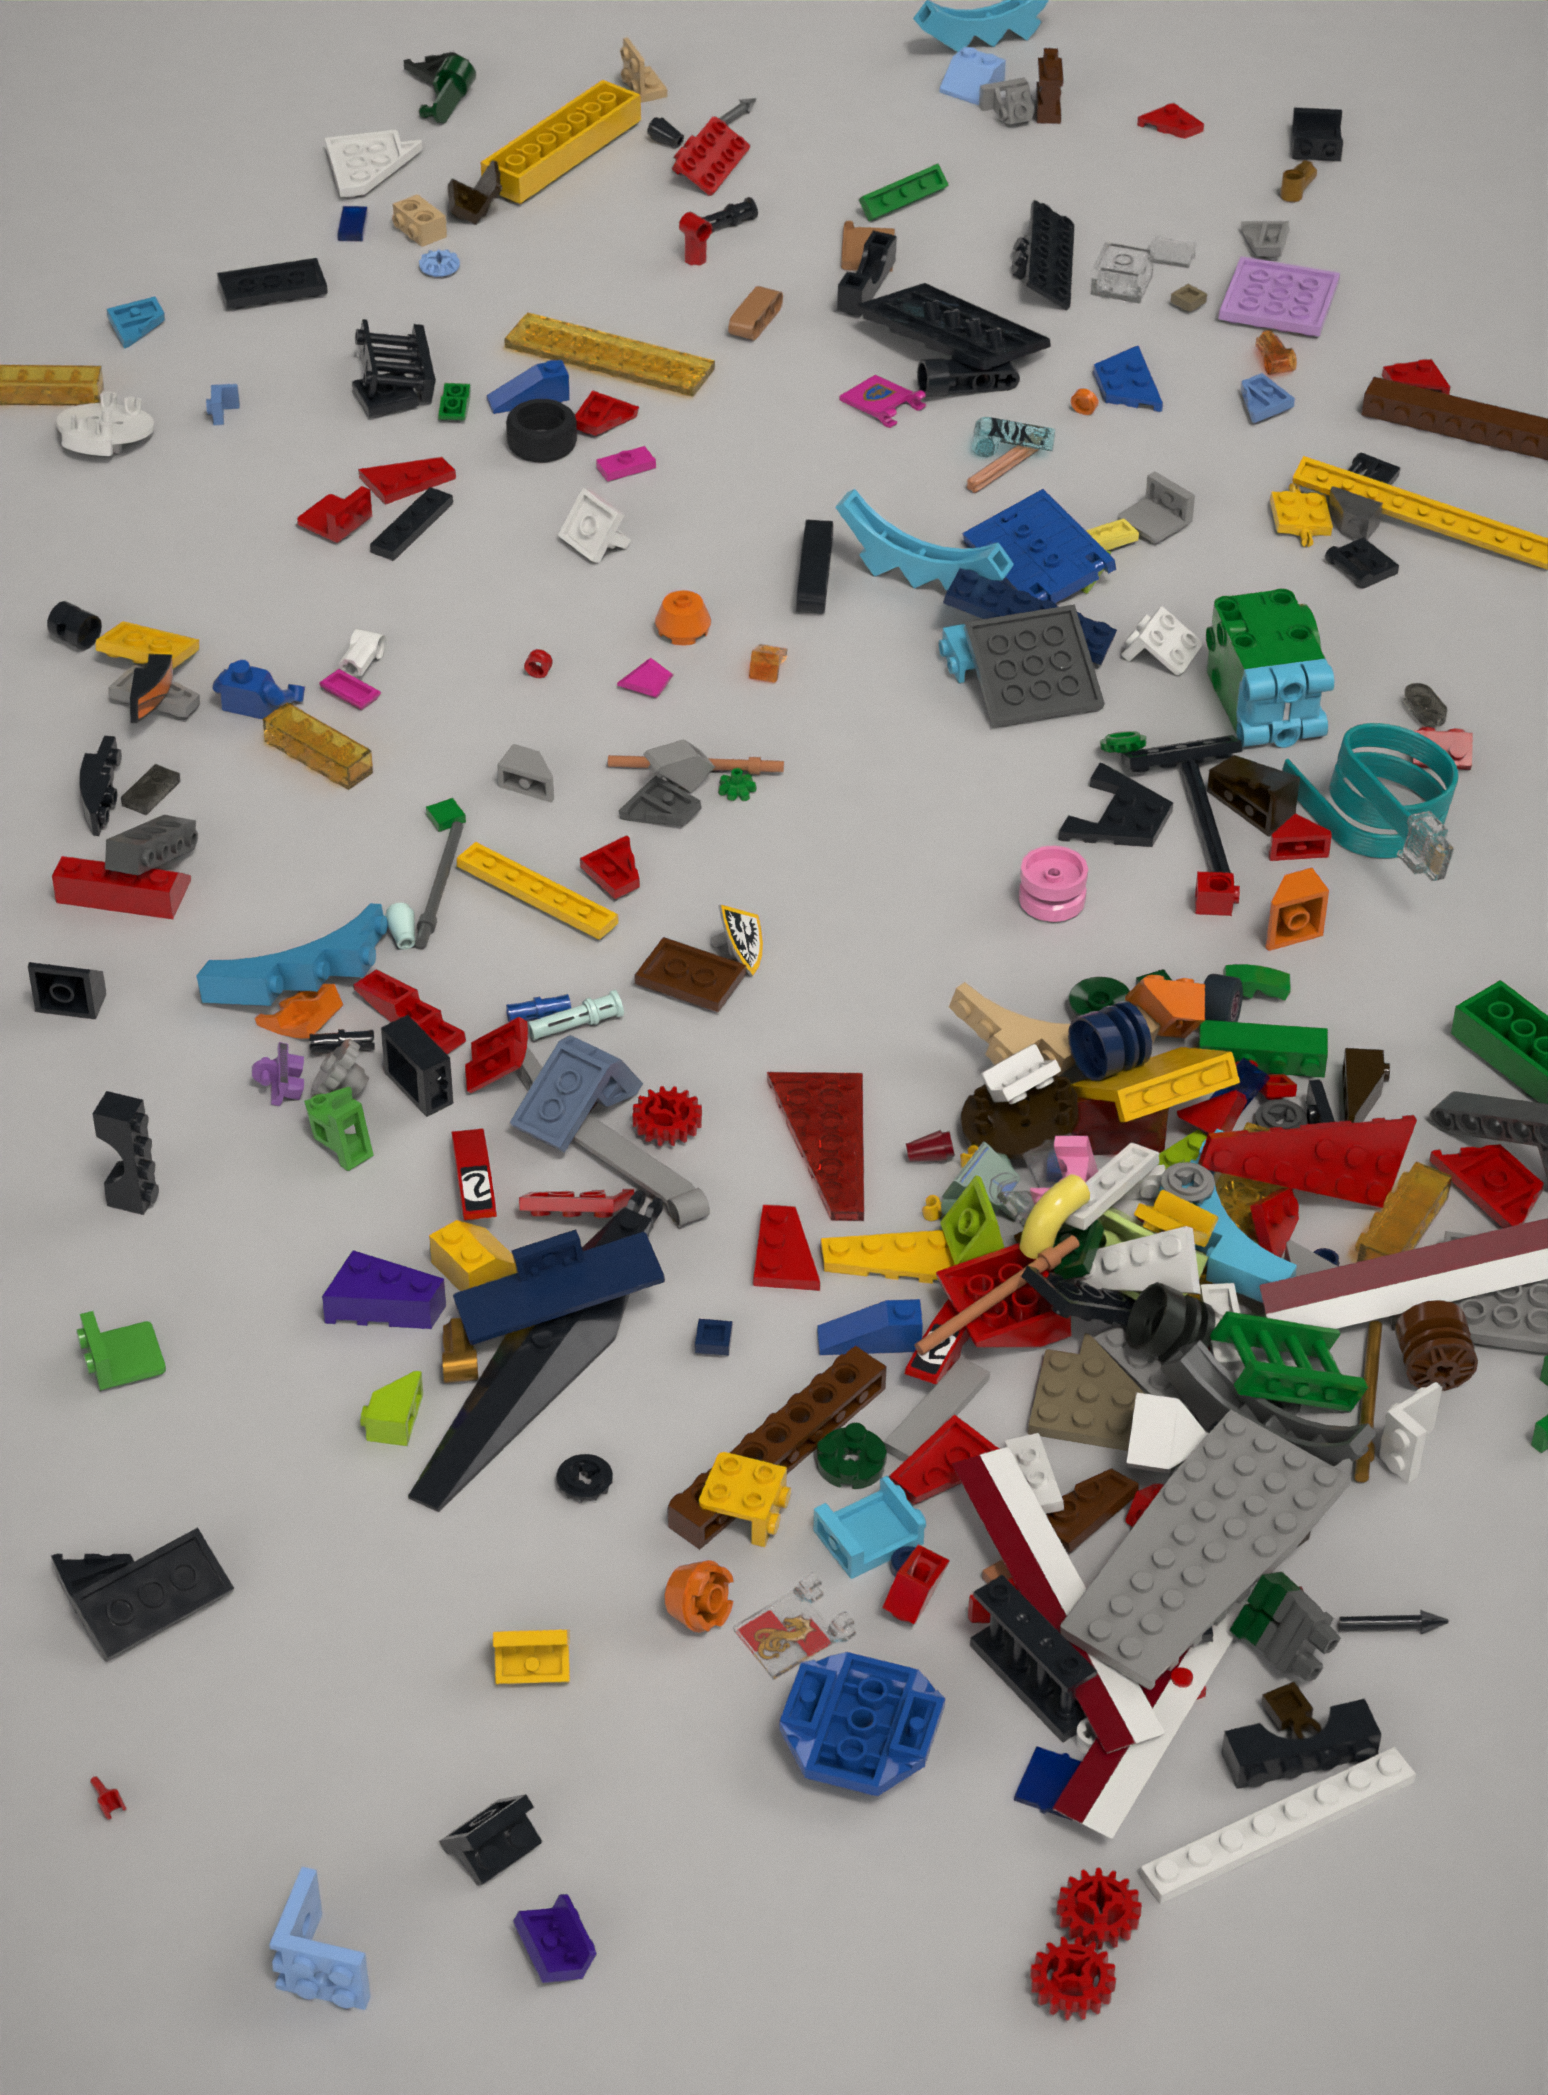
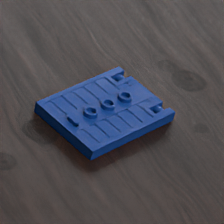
[962,489,1116,603]

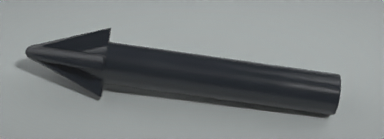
[1339,1610,1449,1634]

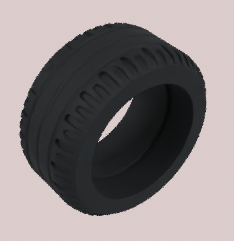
[506,399,577,463]

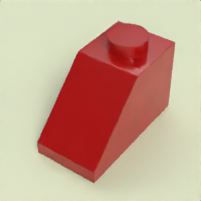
[882,1544,950,1624]

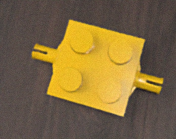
[1270,483,1333,547]

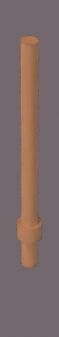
[608,755,784,775]
[915,1235,1079,1355]

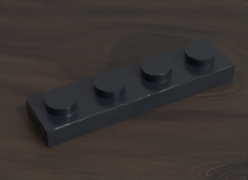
[370,487,453,561]
[1121,735,1242,772]

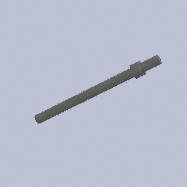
[415,822,464,948]

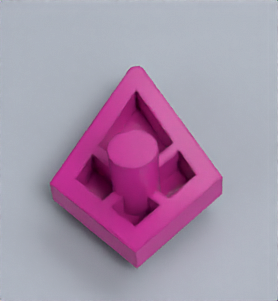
[617,657,674,698]

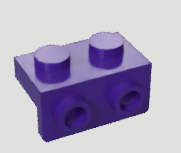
[513,1894,596,1983]

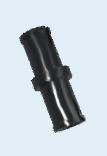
[309,1029,375,1054]

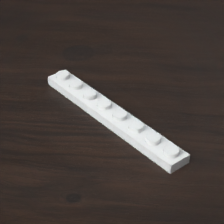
[1140,1747,1416,1904]

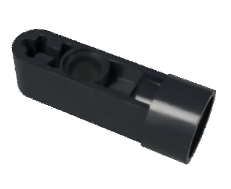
[917,358,1020,397]

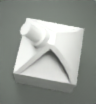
[1127,1393,1209,1474]

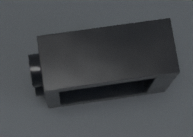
[381,1015,454,1117]

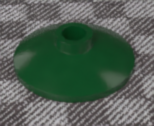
[1069,976,1130,1016]

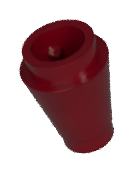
[906,1129,955,1162]

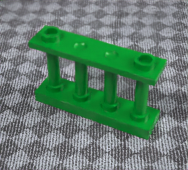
[1210,1311,1368,1412]

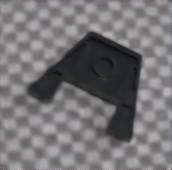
[1058,763,1173,847]

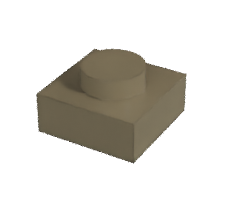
[1171,284,1207,312]

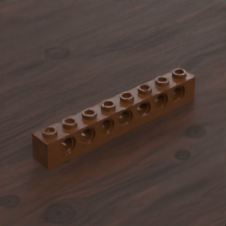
[668,1346,887,1550]

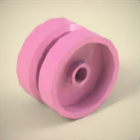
[1019,845,1088,922]

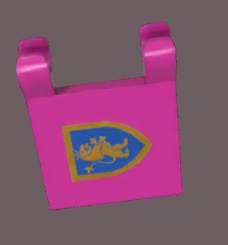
[839,375,926,428]

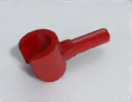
[90,1776,126,1819]

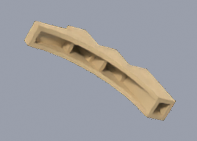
[949,982,1161,1076]

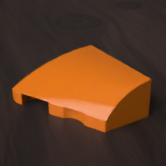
[254,984,343,1039]

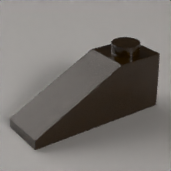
[1342,1048,1390,1123]

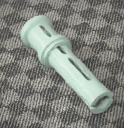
[527,989,624,1041]

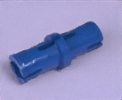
[506,994,571,1022]

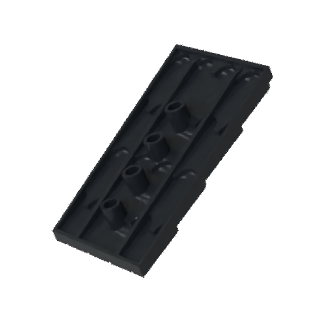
[857,283,1051,370]

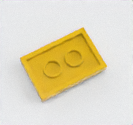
[95,621,199,670]

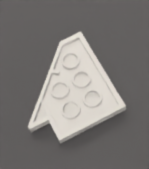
[325,130,422,198]

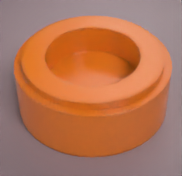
[1071,388,1098,415]

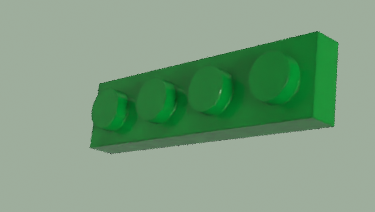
[858,163,949,221]

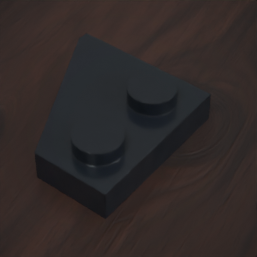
[51,1554,134,1614]

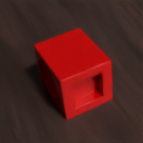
[1195,871,1240,916]

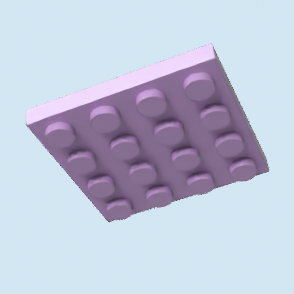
[1219,256,1340,336]

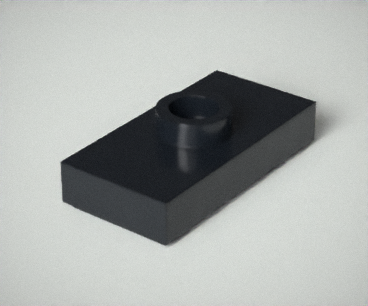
[1306,1079,1335,1124]

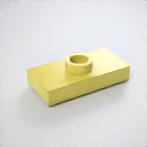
[1086,518,1139,550]

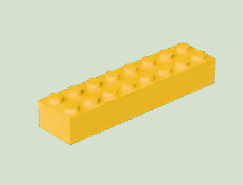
[481,80,641,204]

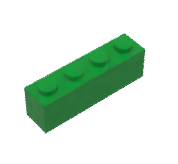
[1198,1020,1328,1078]

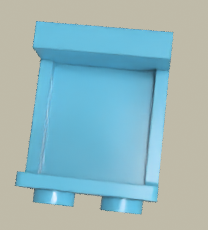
[939,624,975,683]
[813,1476,926,1579]

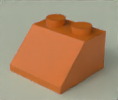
[1266,868,1329,951]

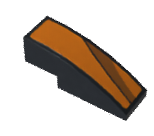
[130,654,173,723]

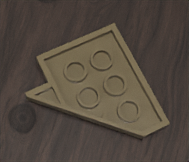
[1028,1333,1145,1451]

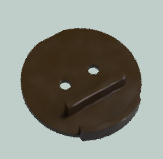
[961,1075,1079,1159]

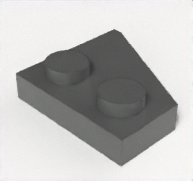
[618,775,702,827]

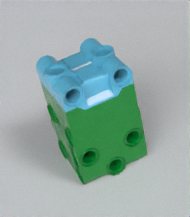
[1206,588,1335,748]

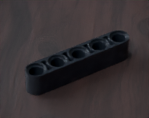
[796,519,833,613]

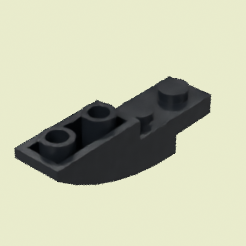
[79,735,122,836]

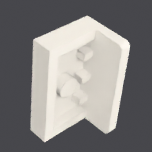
[981,1044,1061,1104]

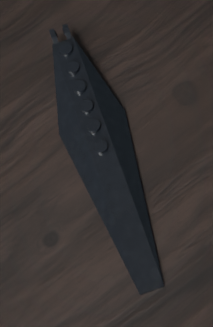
[408,1190,664,1513]

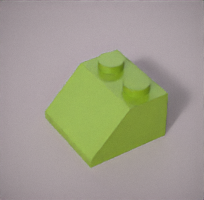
[940,1175,1005,1265]

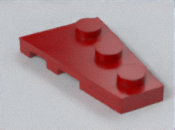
[753,1204,821,1291]
[889,1414,999,1505]

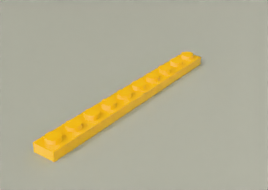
[1292,456,1548,570]

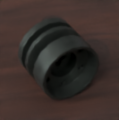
[1126,1282,1216,1362]

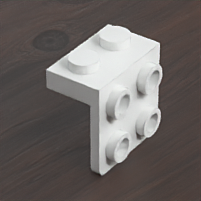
[1121,606,1202,676]
[1379,1382,1442,1483]

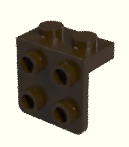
[447,160,502,225]

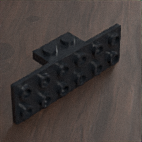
[1012,200,1075,310]

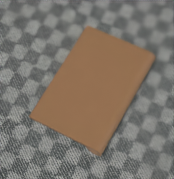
[841,220,895,272]

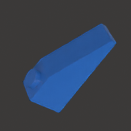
[487,360,570,414]
[817,1299,923,1355]

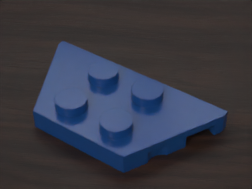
[1093,346,1163,412]

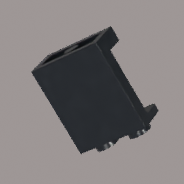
[1291,107,1343,161]

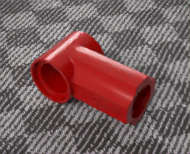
[679,212,712,266]

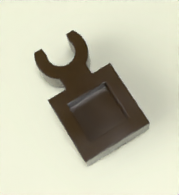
[1261,1682,1322,1739]

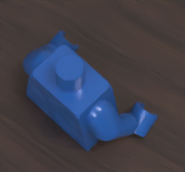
[212,660,305,722]

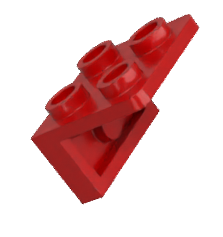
[297,486,372,543]

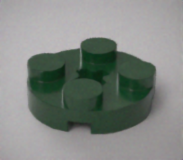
[817,1423,887,1489]

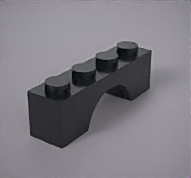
[837,230,897,316]
[92,1091,159,1215]
[1221,1699,1382,1789]

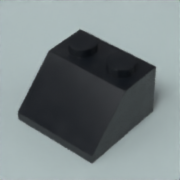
[28,962,107,1020]

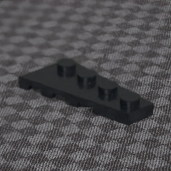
[1021,1265,1136,1326]

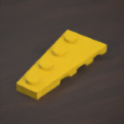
[821,1230,955,1284]

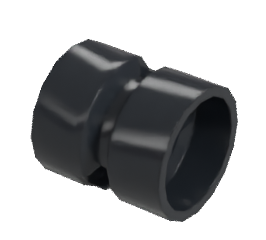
[47,601,102,650]

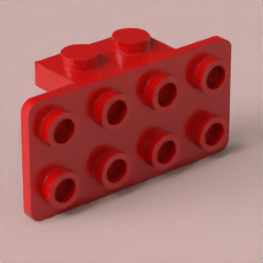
[671,116,750,195]

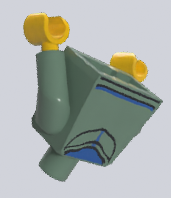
[922,1142,1027,1221]

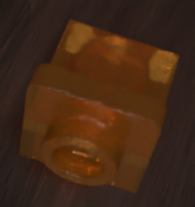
[749,644,788,682]

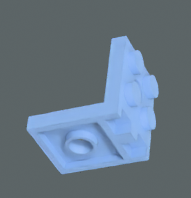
[269,1867,371,2010]

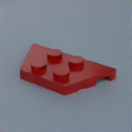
[1429,1144,1544,1228]

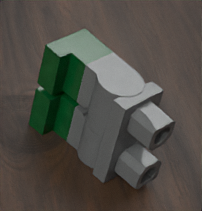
[1229,1571,1341,1681]

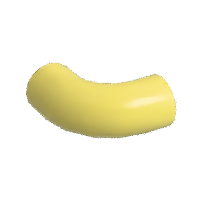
[1019,1174,1090,1259]

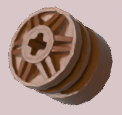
[1395,1300,1478,1391]

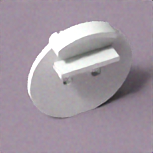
[57,392,154,456]

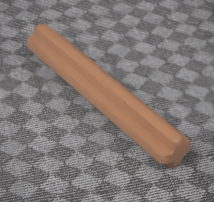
[966,434,1042,493]

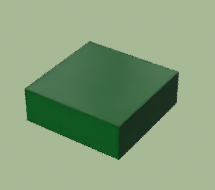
[426,798,466,832]

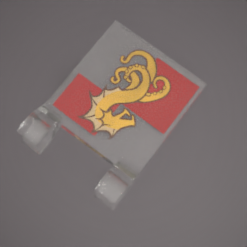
[733,1572,856,1680]

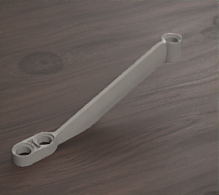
[514,1047,710,1227]

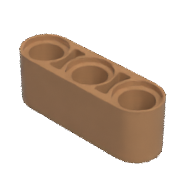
[728,286,783,340]

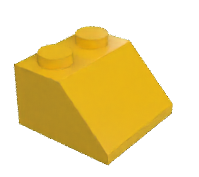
[429,1220,517,1291]

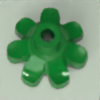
[718,768,757,801]

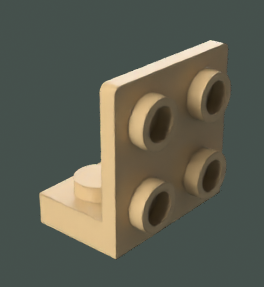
[620,38,667,103]

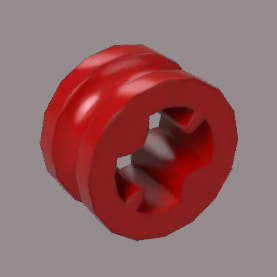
[524,649,553,678]

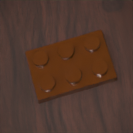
[635,937,746,1012]

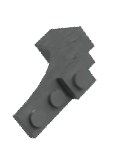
[1160,1340,1377,1467]

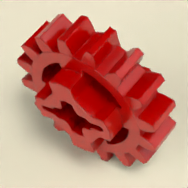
[632,1086,702,1146]
[1057,1868,1142,1950]
[1030,1937,1116,2020]

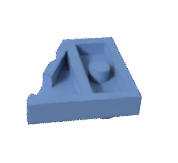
[1241,373,1295,423]

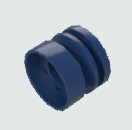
[1068,1001,1152,1081]

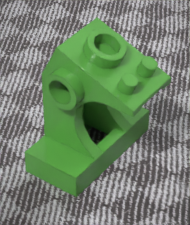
[304,1087,374,1171]

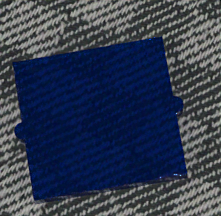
[1014,1746,1082,1821]

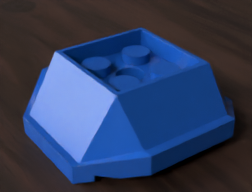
[779,1652,945,1796]

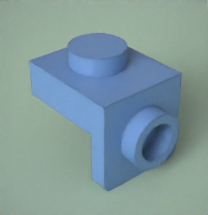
[206,384,240,425]

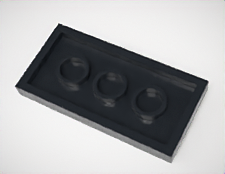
[217,258,328,309]
[70,1527,234,1662]

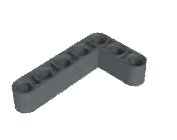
[1430,1091,1548,1181]

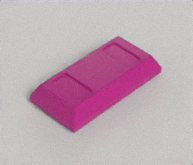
[319,669,381,710]

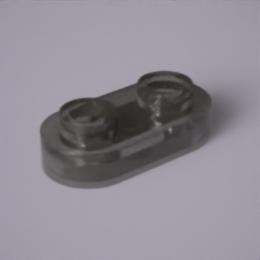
[1403,683,1448,728]

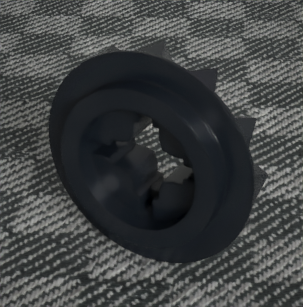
[556,1454,613,1503]

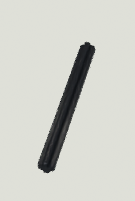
[1181,759,1231,873]

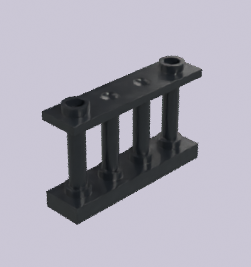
[355,319,436,403]
[970,1574,1097,1743]

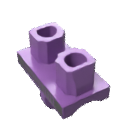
[252,1042,304,1106]

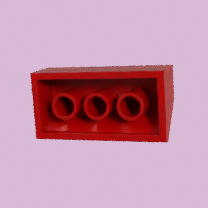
[52,856,191,920]

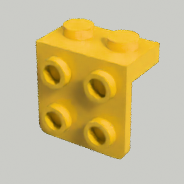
[699,1452,791,1547]

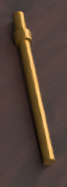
[1355,1321,1382,1483]

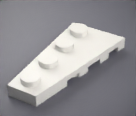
[1074,1226,1201,1294]

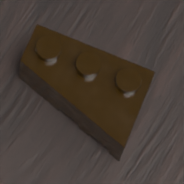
[1207,755,1300,837]

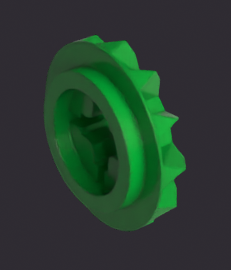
[1100,731,1147,753]

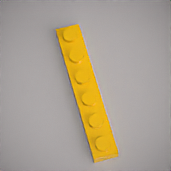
[457,842,618,940]

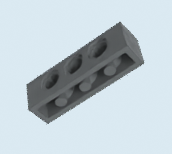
[105,815,198,875]

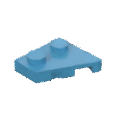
[107,296,165,349]

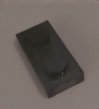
[121,764,181,815]

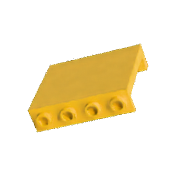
[1070,1047,1240,1122]

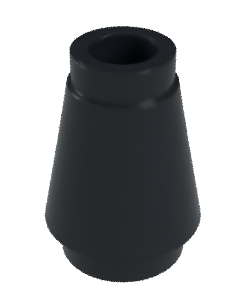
[647,117,684,148]

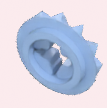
[419,249,460,277]

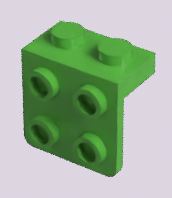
[76,1311,166,1390]

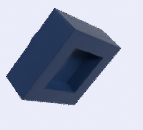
[695,1319,733,1356]

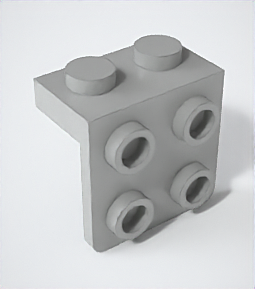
[1117,471,1195,543]

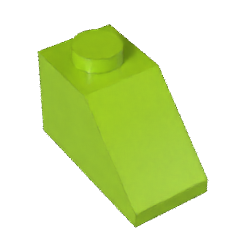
[360,1371,423,1446]

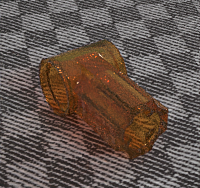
[1255,330,1297,375]

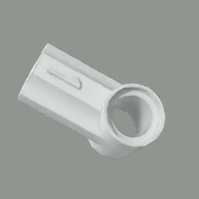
[339,628,386,678]

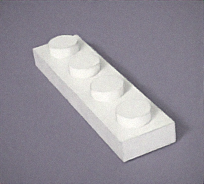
[1064,1142,1159,1230]

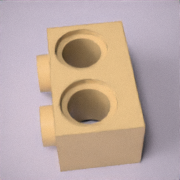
[392,194,447,247]

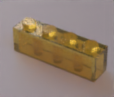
[0,365,104,406]
[262,702,373,790]
[1355,1161,1452,1262]

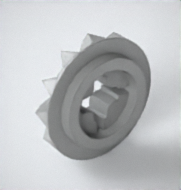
[1161,1162,1215,1204]

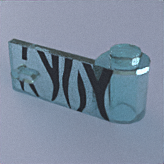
[972,417,1055,457]

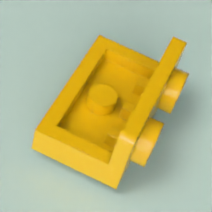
[1134,1190,1218,1247]

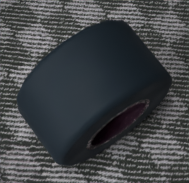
[1204,974,1243,1022]

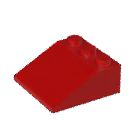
[936,1243,1072,1347]

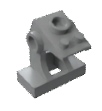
[979,77,1034,124]

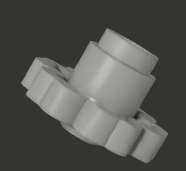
[311,1038,369,1097]

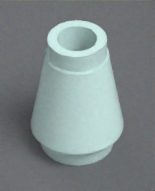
[385,903,415,949]

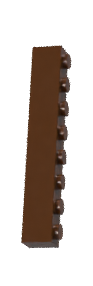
[1362,377,1548,460]

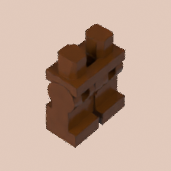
[1035,48,1064,124]

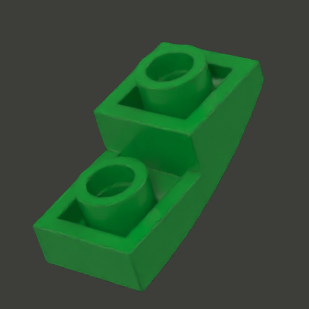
[438,383,471,420]
[1223,964,1291,1001]

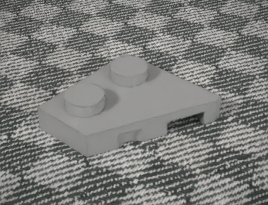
[1241,221,1290,258]

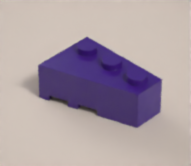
[322,1250,446,1329]

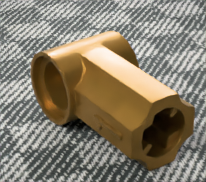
[1280,160,1317,202]
[442,1318,479,1383]

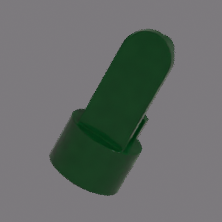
[419,55,476,123]

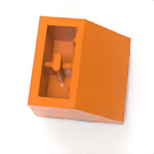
[1125,975,1205,1039]

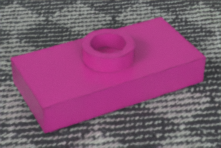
[596,446,656,482]

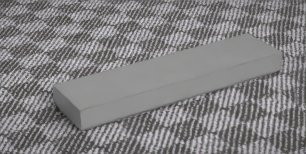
[884,1357,990,1461]

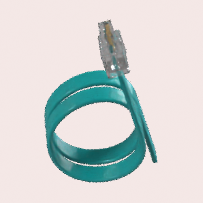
[1282,723,1459,881]

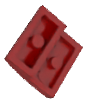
[465,1017,528,1093]

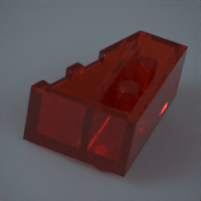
[1070,1099,1169,1155]

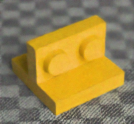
[493,1629,570,1684]

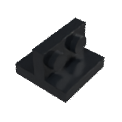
[439,1794,542,1885]

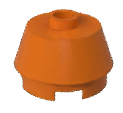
[655,590,711,646]
[665,1560,734,1633]

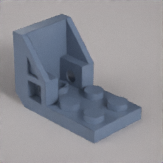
[509,1035,643,1153]

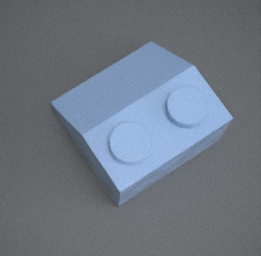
[940,47,1006,105]

